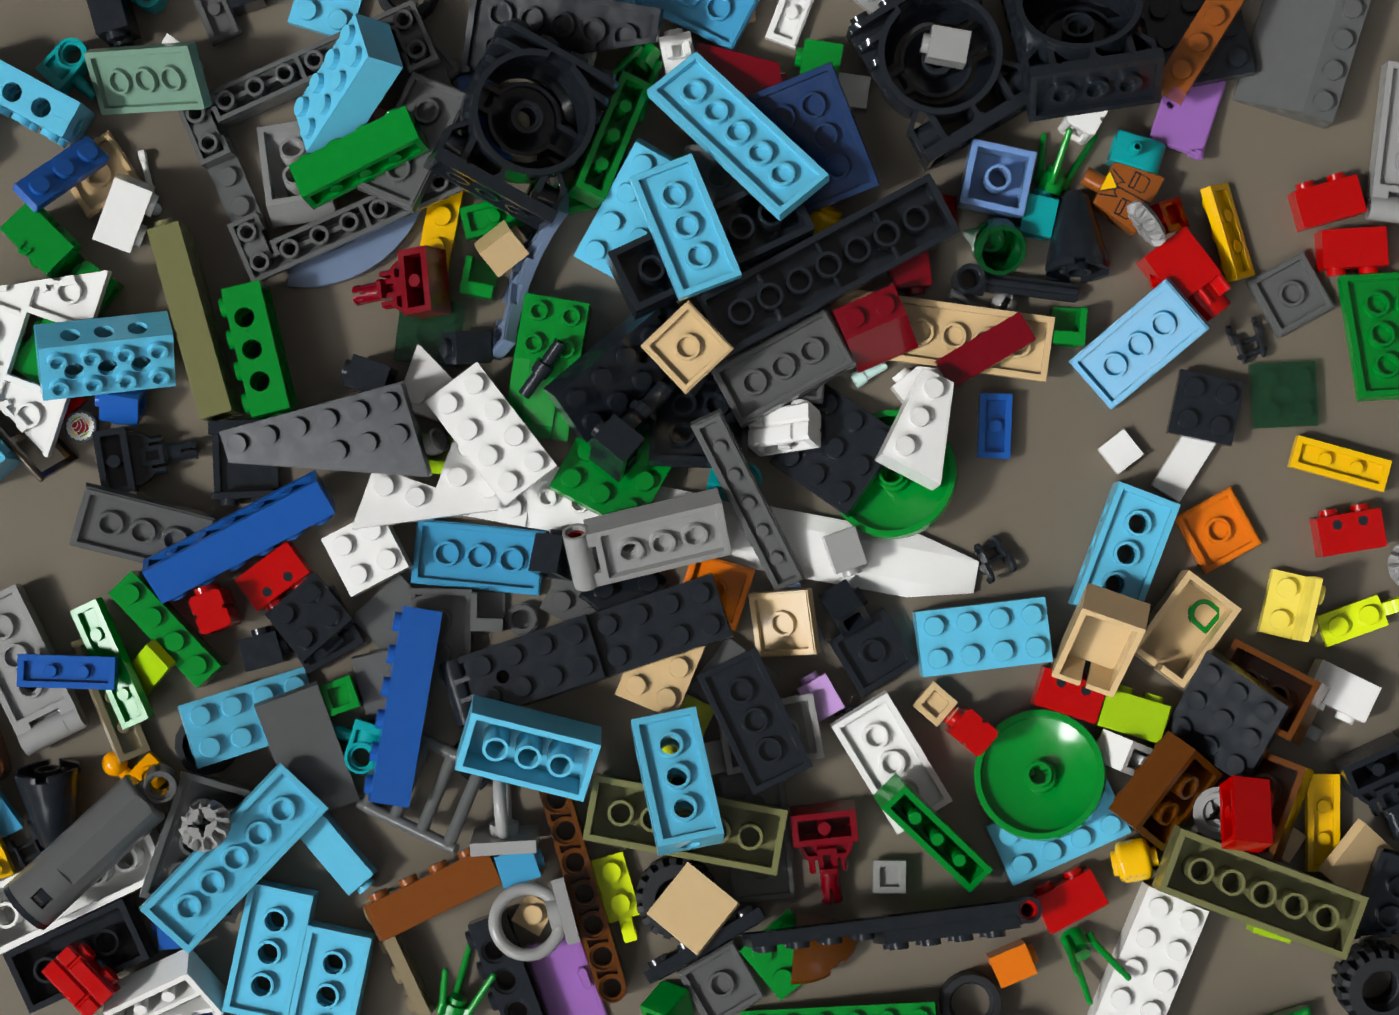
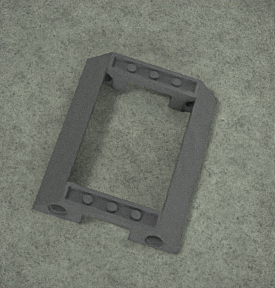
[178,0,482,282]

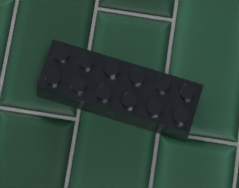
[606,189,815,320]

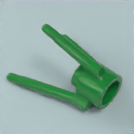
[612,43,664,122]
[1033,128,1098,197]
[1060,927,1132,1005]
[436,944,496,1015]

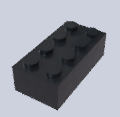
[3,894,158,1014]

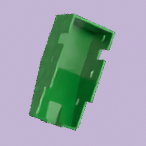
[507,293,592,442]

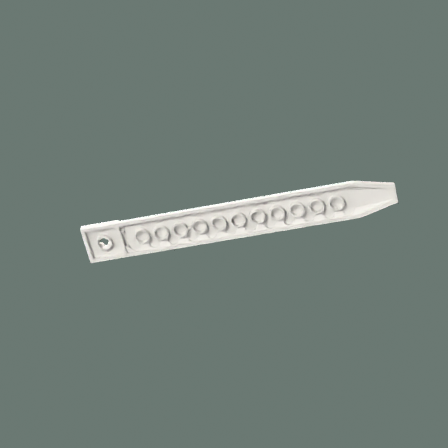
[463,467,979,597]

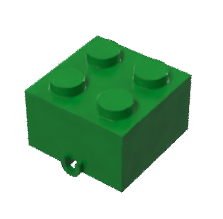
[0,203,85,278]

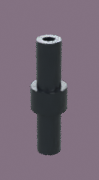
[519,338,566,399]

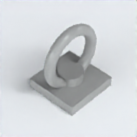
[470,780,540,857]
[488,877,581,961]

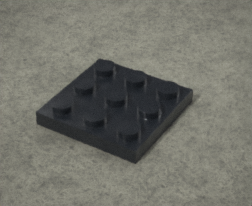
[1143,0,1256,87]
[648,375,748,468]
[769,383,891,518]
[1164,649,1294,777]

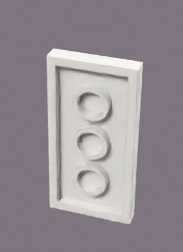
[425,362,557,506]
[830,690,953,835]

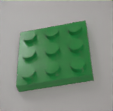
[549,416,672,516]

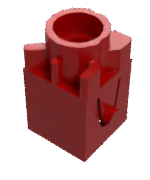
[1135,226,1232,322]

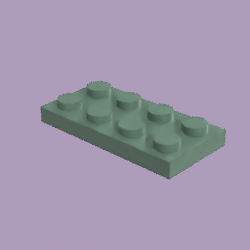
[83,41,212,115]

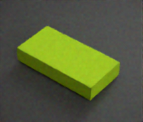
[132,639,176,696]

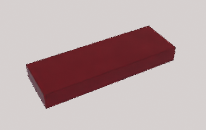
[934,311,1036,389]

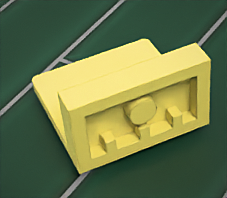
[1256,569,1326,642]

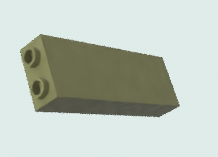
[147,218,243,422]

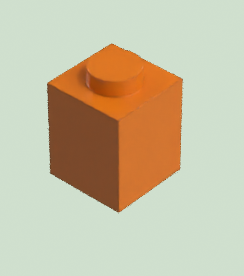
[986,939,1039,988]

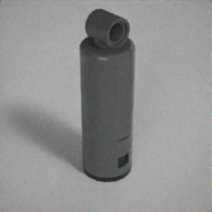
[3,763,177,930]

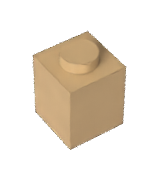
[474,220,529,277]

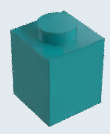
[1017,190,1059,241]

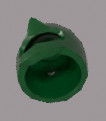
[963,217,1027,275]

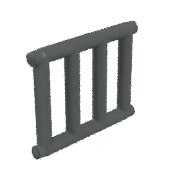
[356,732,484,855]

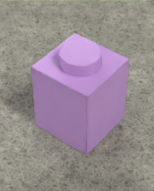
[796,670,845,722]

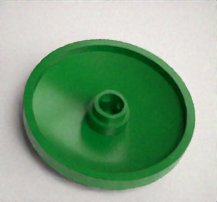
[839,410,958,540]
[974,710,1106,841]

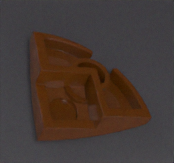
[791,913,858,984]

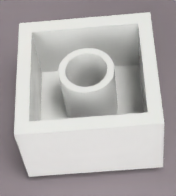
[92,172,159,253]
[321,522,412,597]

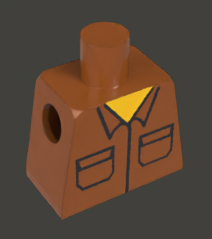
[1080,162,1164,237]

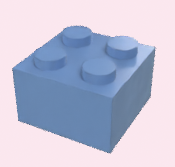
[956,138,1037,221]

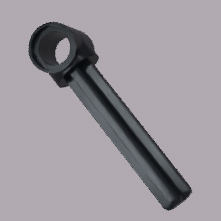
[951,263,1080,303]

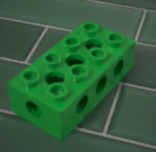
[218,280,299,419]

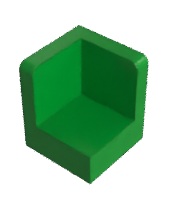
[459,255,498,302]
[1050,306,1088,348]
[319,675,363,717]
[640,981,694,1015]

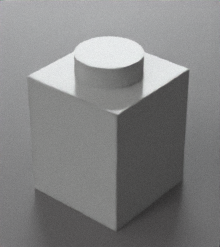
[920,24,972,70]
[822,526,867,578]

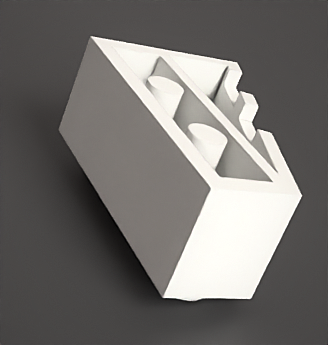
[875,368,954,491]
[103,949,225,1015]

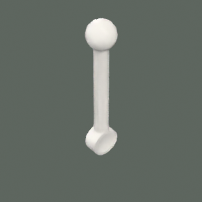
[138,149,162,216]

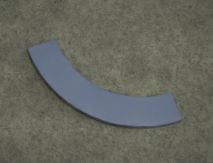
[491,188,570,361]
[287,209,423,288]

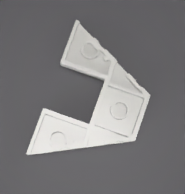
[0,270,112,457]
[352,344,501,530]

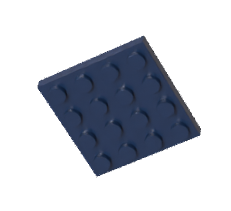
[746,62,880,213]

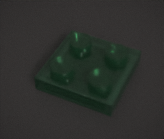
[394,301,466,368]
[1248,361,1319,429]

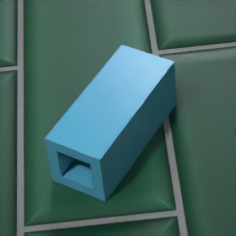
[300,812,378,895]

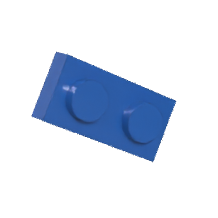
[976,393,1013,459]

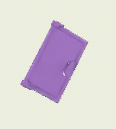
[1149,81,1227,160]
[523,931,608,1015]

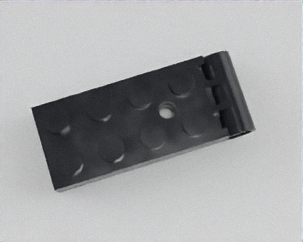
[543,302,680,443]

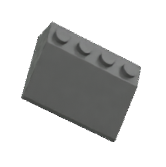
[1232,0,1371,129]
[139,770,255,924]

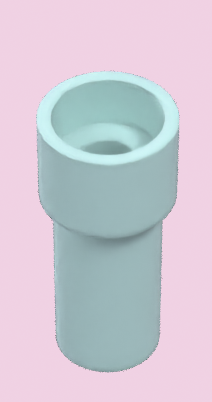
[850,362,888,388]

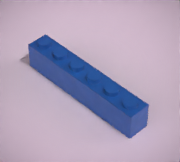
[142,470,336,604]
[363,606,443,808]

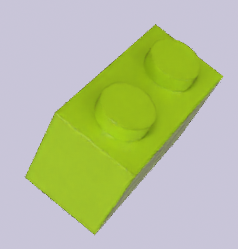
[1096,684,1171,743]

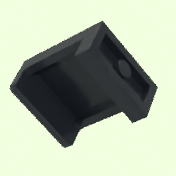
[208,419,281,506]

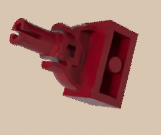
[352,245,452,319]
[789,799,859,904]

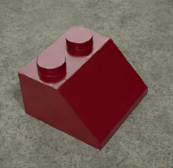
[833,284,919,373]

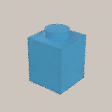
[494,848,546,888]

